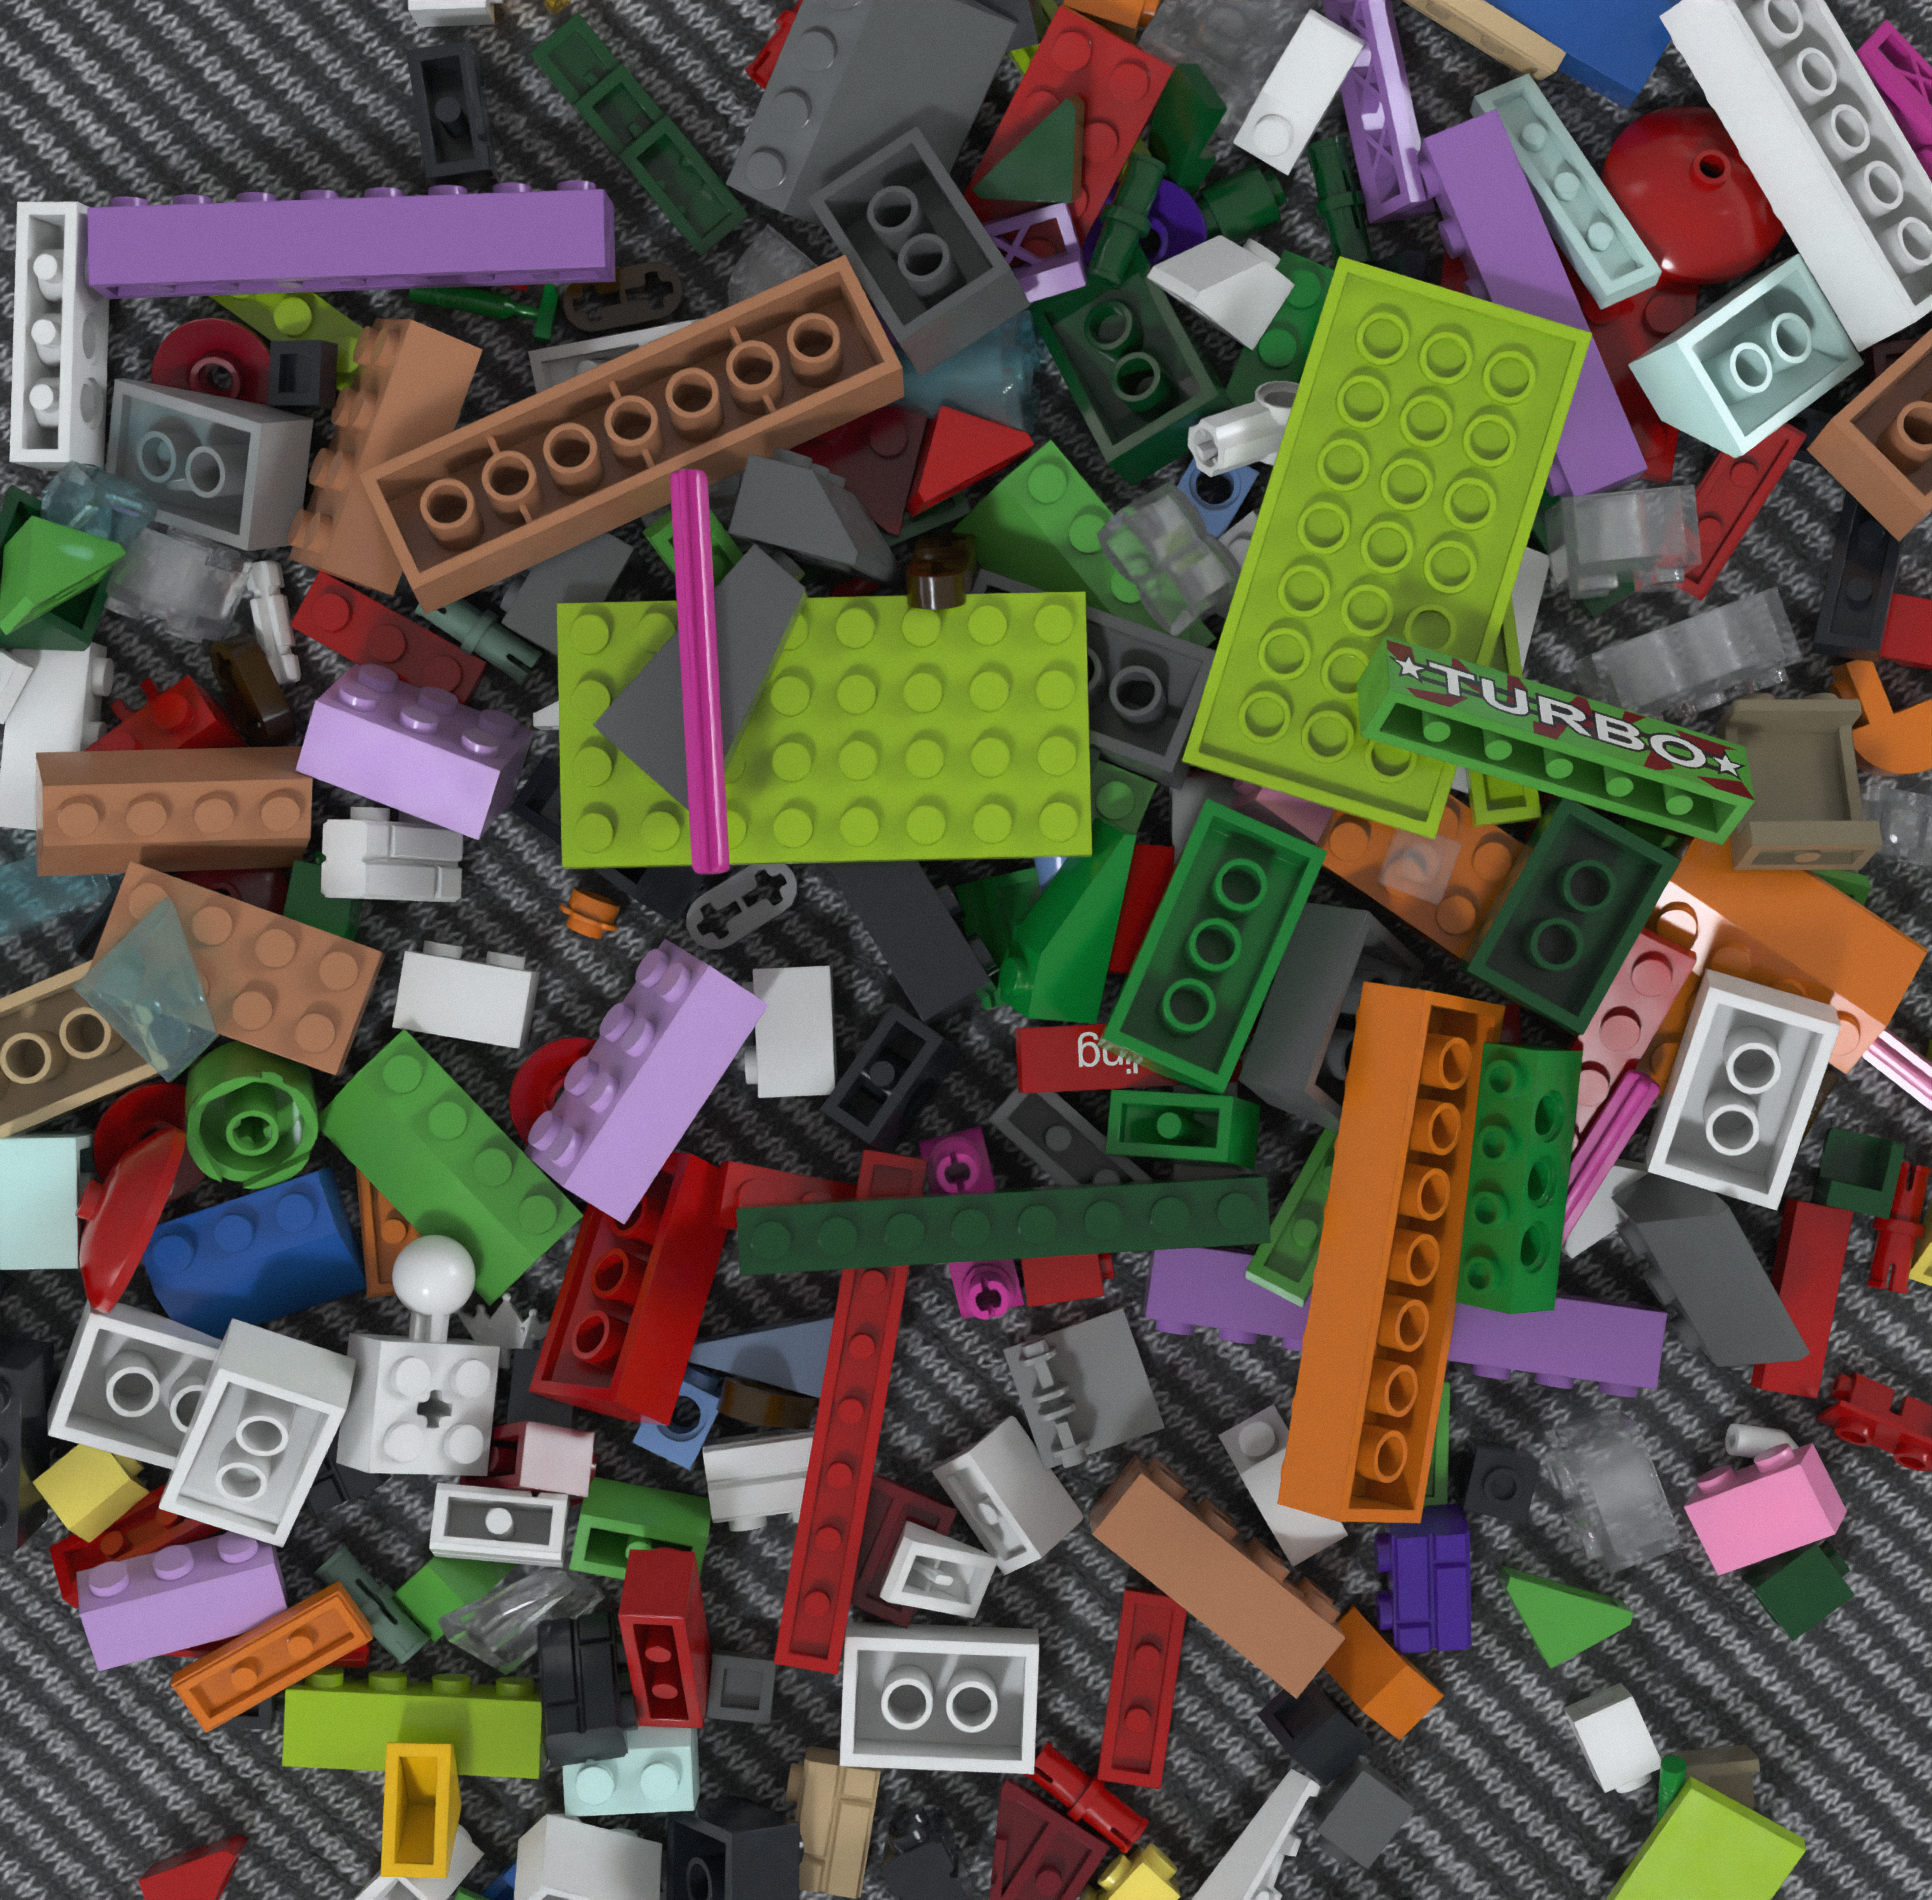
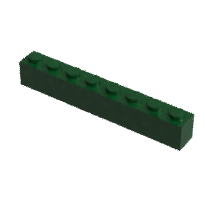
[736,1173,1271,1276]

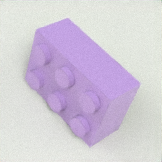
[295,664,534,840]

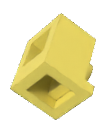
[1079,1843,1181,1900]

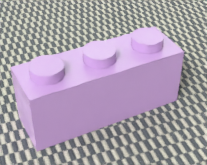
[76,1531,289,1672]

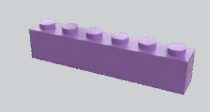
[1417,108,1648,509]

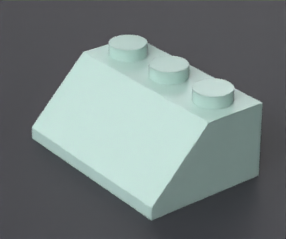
[1628,253,1864,458]

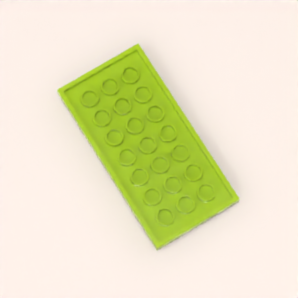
[1181,256,1593,840]
[557,592,1092,869]

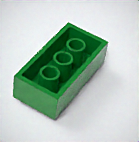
[1096,798,1328,1095]

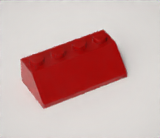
[528,1152,728,1426]

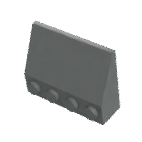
[726,0,1018,228]

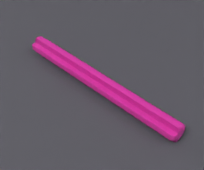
[670,469,730,874]

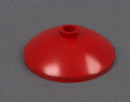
[1600,105,1785,285]
[75,1126,186,1314]

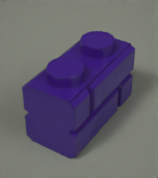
[1374,1504,1472,1654]

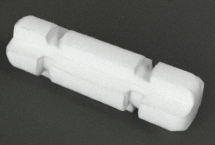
[244,560,301,686]

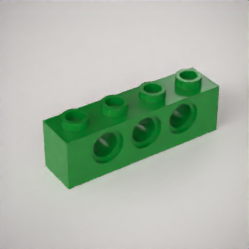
[1455,1042,1583,1314]

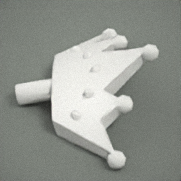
[453,1292,551,1368]

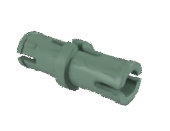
[415,598,544,686]
[314,1545,430,1667]

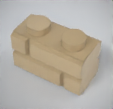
[785,1746,881,1899]

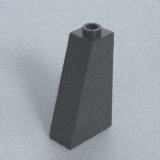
[593,544,808,811]

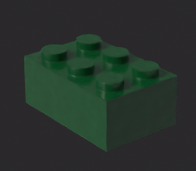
[1456,796,1681,1035]

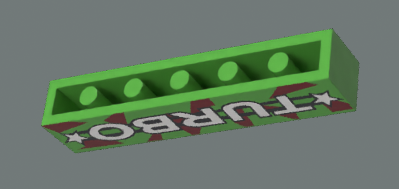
[1357,636,1755,846]

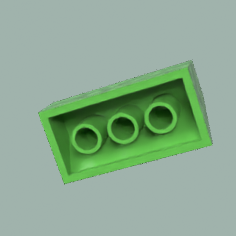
[952,440,1216,648]
[318,1029,584,1306]

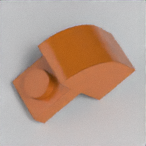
[1829,659,1932,777]

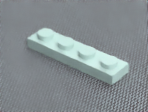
[1470,73,1662,310]

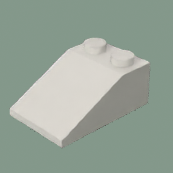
[47,1299,222,1469]
[159,1318,357,1548]

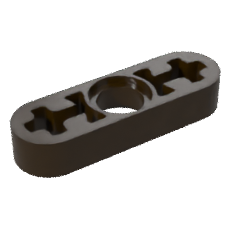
[906,532,977,610]

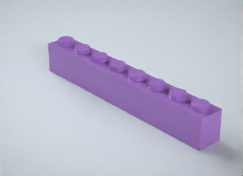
[87,180,615,299]
[1143,1246,1667,1397]

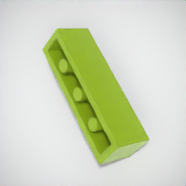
[282,1667,547,1779]

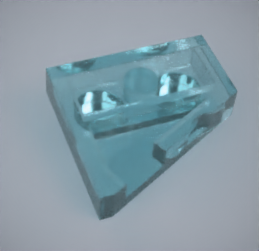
[72,897,219,1083]

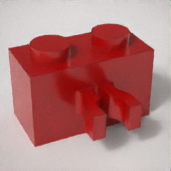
[84,675,248,751]

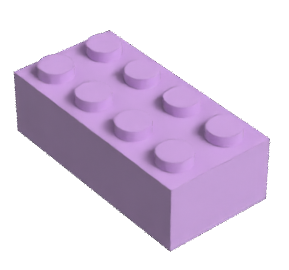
[523,939,768,1224]

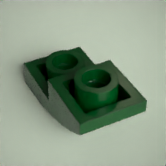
[1147,63,1228,198]

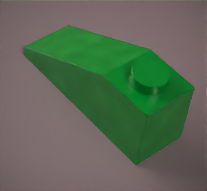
[999,818,1137,1024]

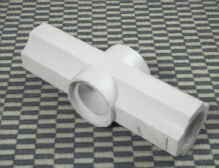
[1188,381,1299,477]

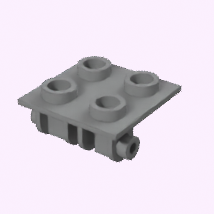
[1003,1307,1165,1470]

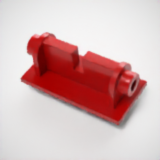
[1815,1372,1932,1471]

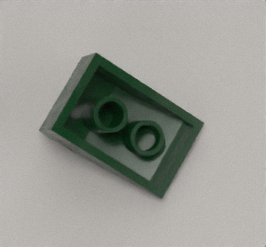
[1027,243,1235,486]

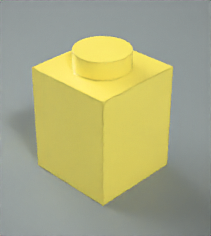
[32,1444,150,1543]

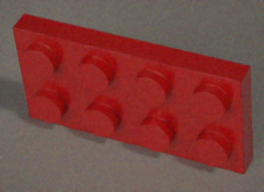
[964,5,1176,268]

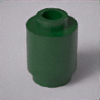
[1194,163,1287,243]

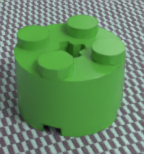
[185,1040,319,1189]

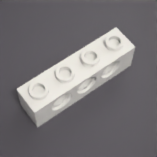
[9,202,109,472]

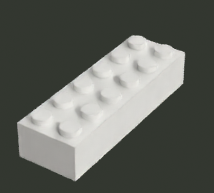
[1659,0,1932,352]

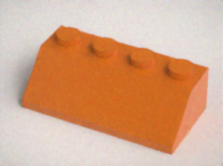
[1644,835,1927,1074]

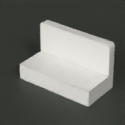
[932,1416,1083,1576]

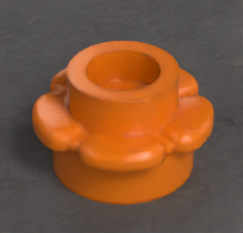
[559,887,621,939]

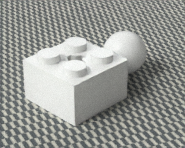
[336,1235,500,1476]

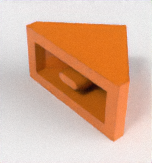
[1323,1604,1444,1741]

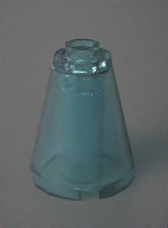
[885,310,1041,434]

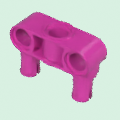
[919,1126,1025,1320]

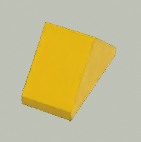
[381,1742,462,1878]

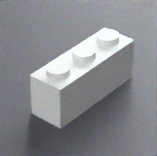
[0,642,114,830]

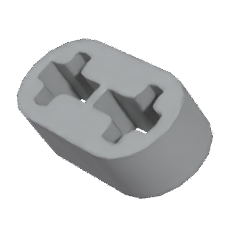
[686,864,799,950]

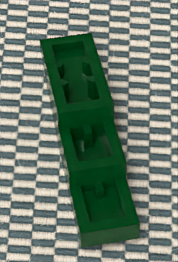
[528,12,749,257]

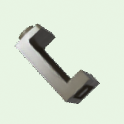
[1716,693,1882,870]

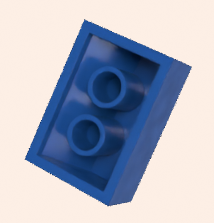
[142,1166,367,1339]

